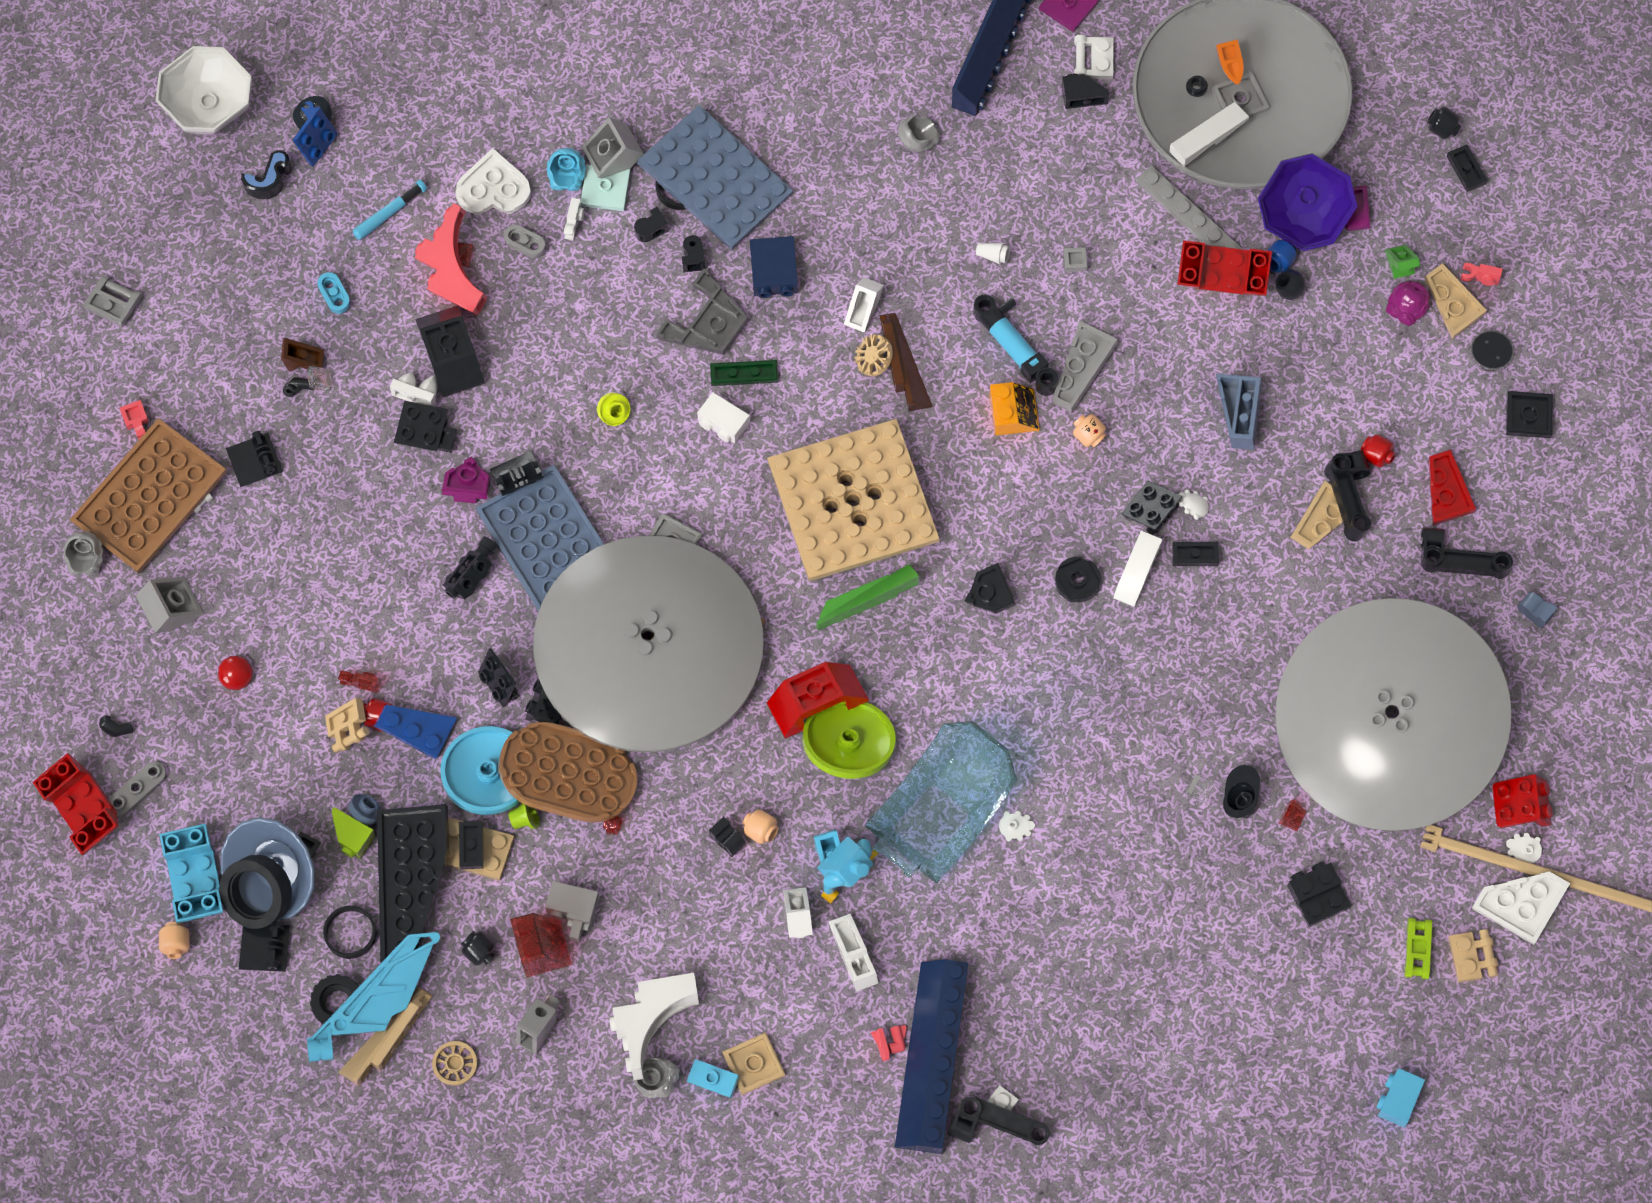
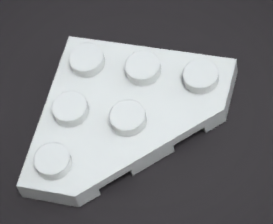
[1472,871,1570,945]

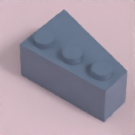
[1216,374,1263,450]

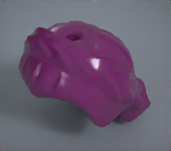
[1386,281,1430,326]

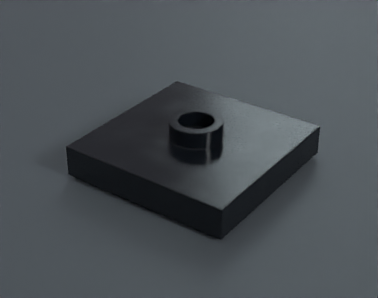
[1506,391,1553,438]

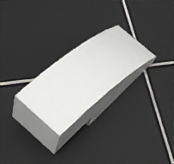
[1113,531,1162,607]
[829,914,878,992]

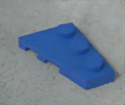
[374,705,457,759]

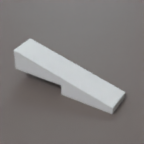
[1169,102,1249,167]

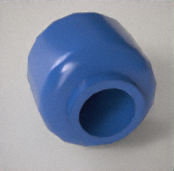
[1267,240,1297,273]

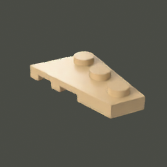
[1425,263,1487,340]
[1290,481,1363,549]

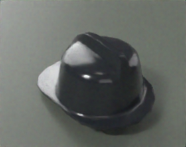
[1223,765,1260,818]

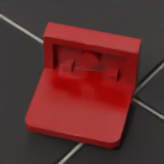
[1492,774,1553,828]

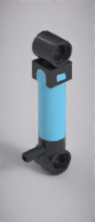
[973,294,1058,396]

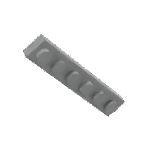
[1135,165,1242,249]

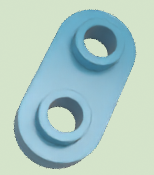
[317,272,350,314]

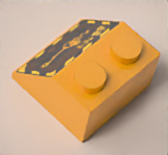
[989,382,1040,436]

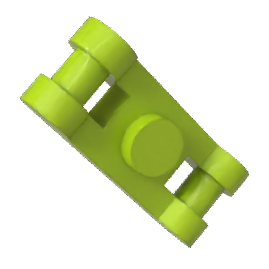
[1404,917,1432,980]

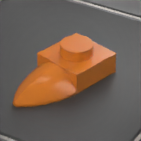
[1216,39,1244,85]

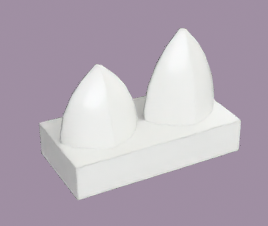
[390,372,437,407]

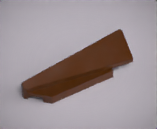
[879,313,933,411]

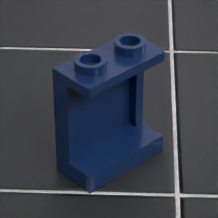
[749,236,798,298]

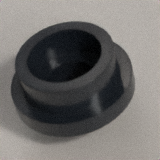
[1186,75,1208,97]

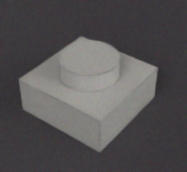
[1063,247,1087,272]

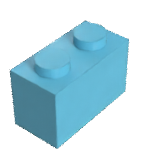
[1376,1068,1425,1128]

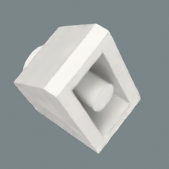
[783,887,813,938]

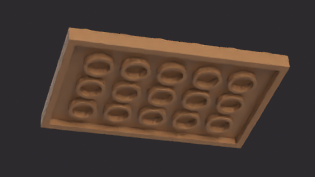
[69,418,227,574]

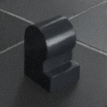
[634,207,669,242]
[682,235,705,273]
[709,816,746,857]

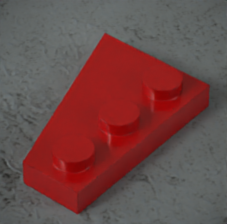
[1428,449,1476,526]

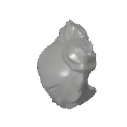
[898,115,940,152]
[63,531,103,575]
[634,1057,680,1098]

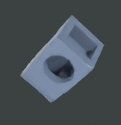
[1517,592,1557,629]

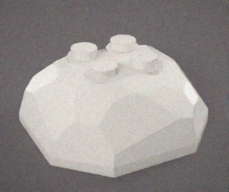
[156,46,252,134]

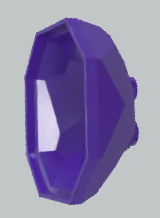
[1258,153,1357,251]

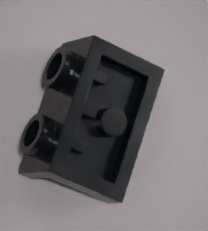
[525,678,561,724]

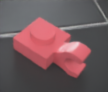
[1461,263,1503,286]
[120,400,149,439]

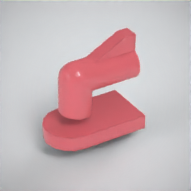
[871,1025,907,1061]

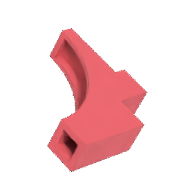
[415,203,488,316]

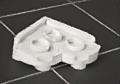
[455,148,531,215]

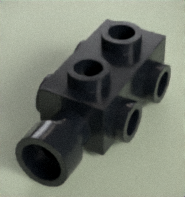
[443,536,498,600]

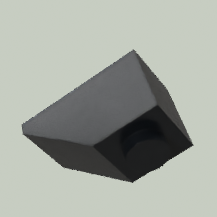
[1061,73,1109,109]

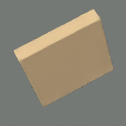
[722,1032,786,1096]

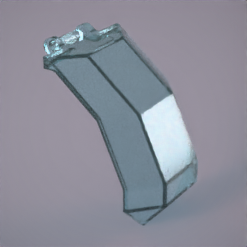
[865,721,1017,884]

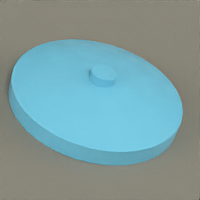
[440,726,520,815]

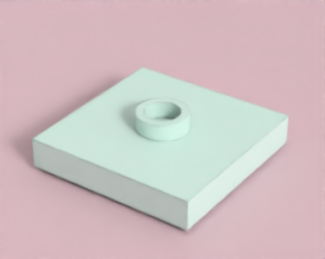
[581,164,630,211]

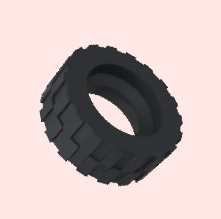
[310,974,359,1025]

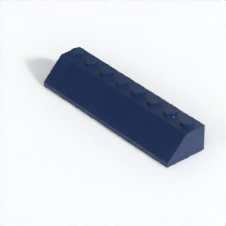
[952,0,1032,116]
[894,959,968,1155]

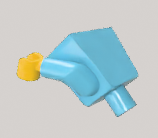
[817,836,879,904]

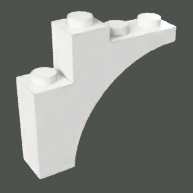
[609,973,699,1080]

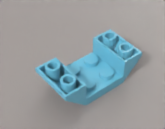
[159,823,223,923]

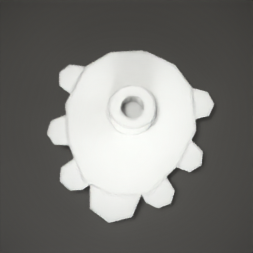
[1179,489,1209,520]
[999,811,1035,842]
[1506,833,1542,863]

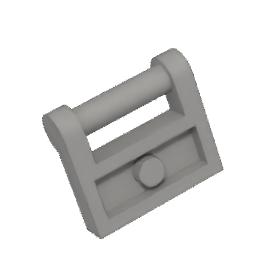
[83,275,143,327]

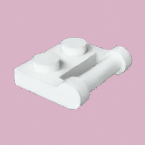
[1074,35,1113,79]

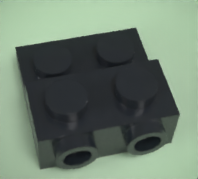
[1287,861,1351,927]

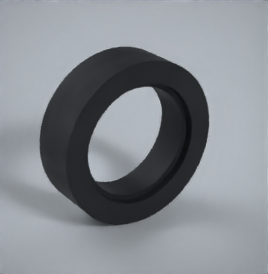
[219,855,292,929]

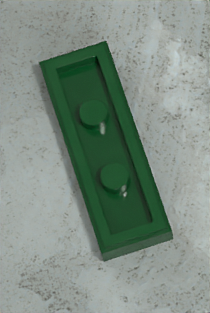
[710,360,778,386]

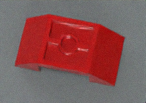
[1177,240,1272,296]
[766,662,869,739]
[32,753,119,855]

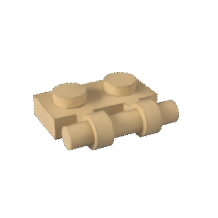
[325,698,369,753]
[1448,929,1499,983]

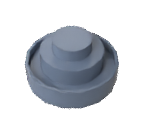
[348,793,382,825]

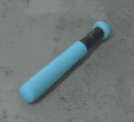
[353,180,427,240]

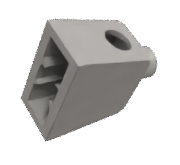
[516,995,560,1055]

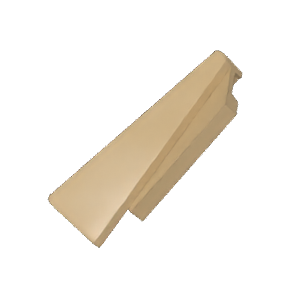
[338,987,432,1086]

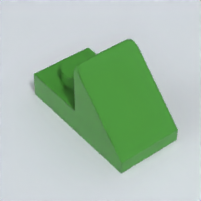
[1385,245,1420,279]

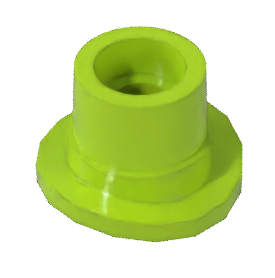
[508,803,540,830]

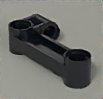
[1324,451,1371,542]
[1421,527,1513,579]
[947,1095,1050,1145]

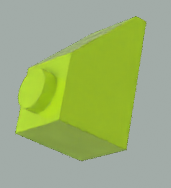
[331,807,376,859]

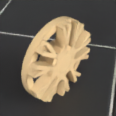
[855,334,893,377]
[432,1041,477,1086]

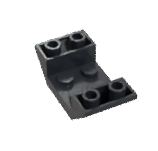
[415,306,485,398]

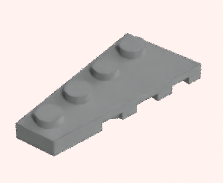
[1052,320,1118,412]

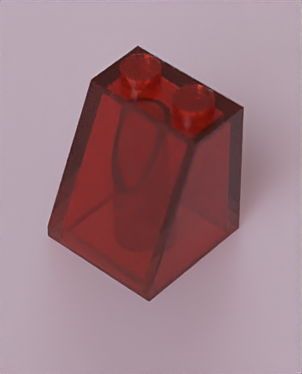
[510,913,572,978]

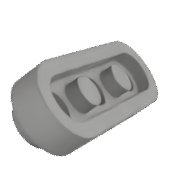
[109,762,166,817]

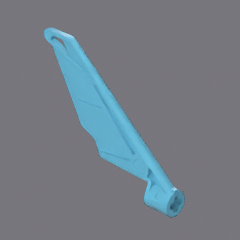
[307,932,440,1062]

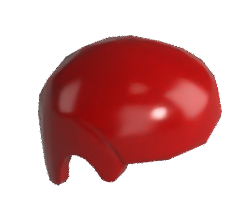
[218,656,253,690]

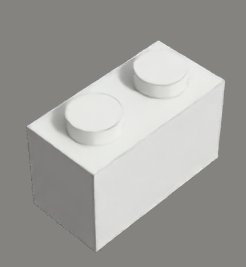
[697,392,750,444]

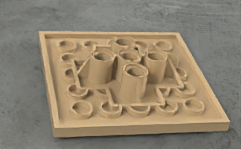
[767,419,939,582]

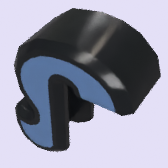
[241,150,292,199]

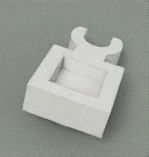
[564,198,584,240]

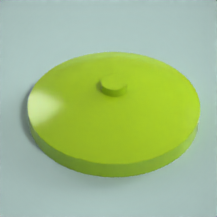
[802,702,896,779]

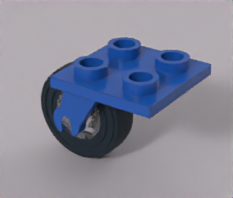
[293,96,338,167]

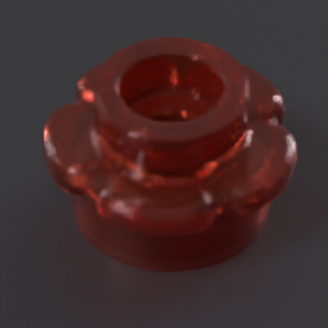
[603,816,622,835]

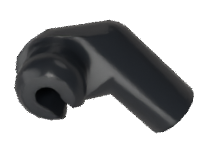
[283,377,315,397]
[99,715,133,737]

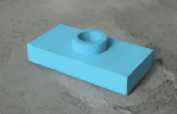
[687,1059,740,1098]

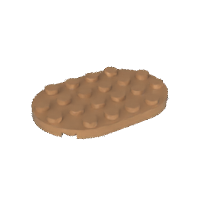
[498,722,637,822]

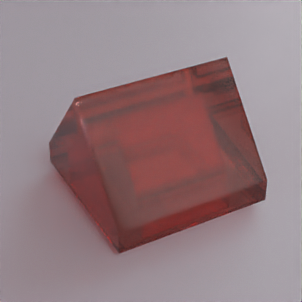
[1278,800,1306,832]

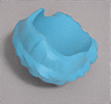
[546,148,586,191]

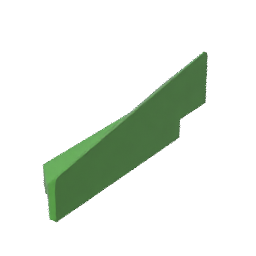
[816,564,919,631]

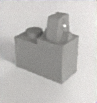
[545,881,599,942]

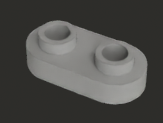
[504,225,546,258]

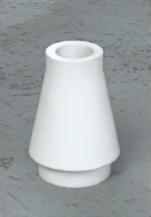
[976,243,1010,264]

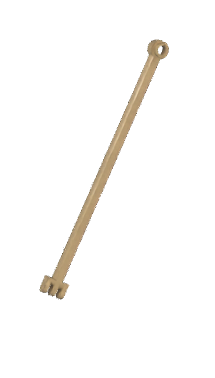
[1420,825,1652,913]

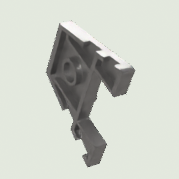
[656,268,748,355]

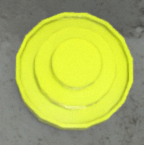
[597,392,631,426]

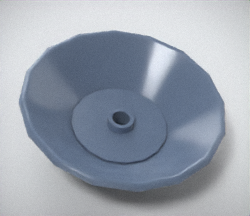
[221,817,315,921]

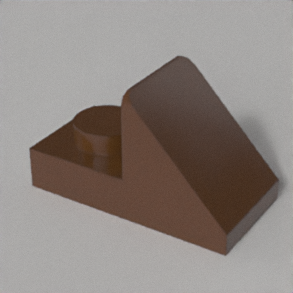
[281,338,324,372]

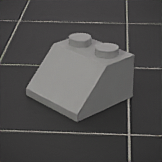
[581,117,643,178]
[136,577,204,633]

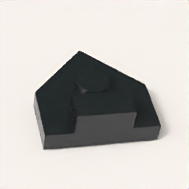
[965,563,1016,614]

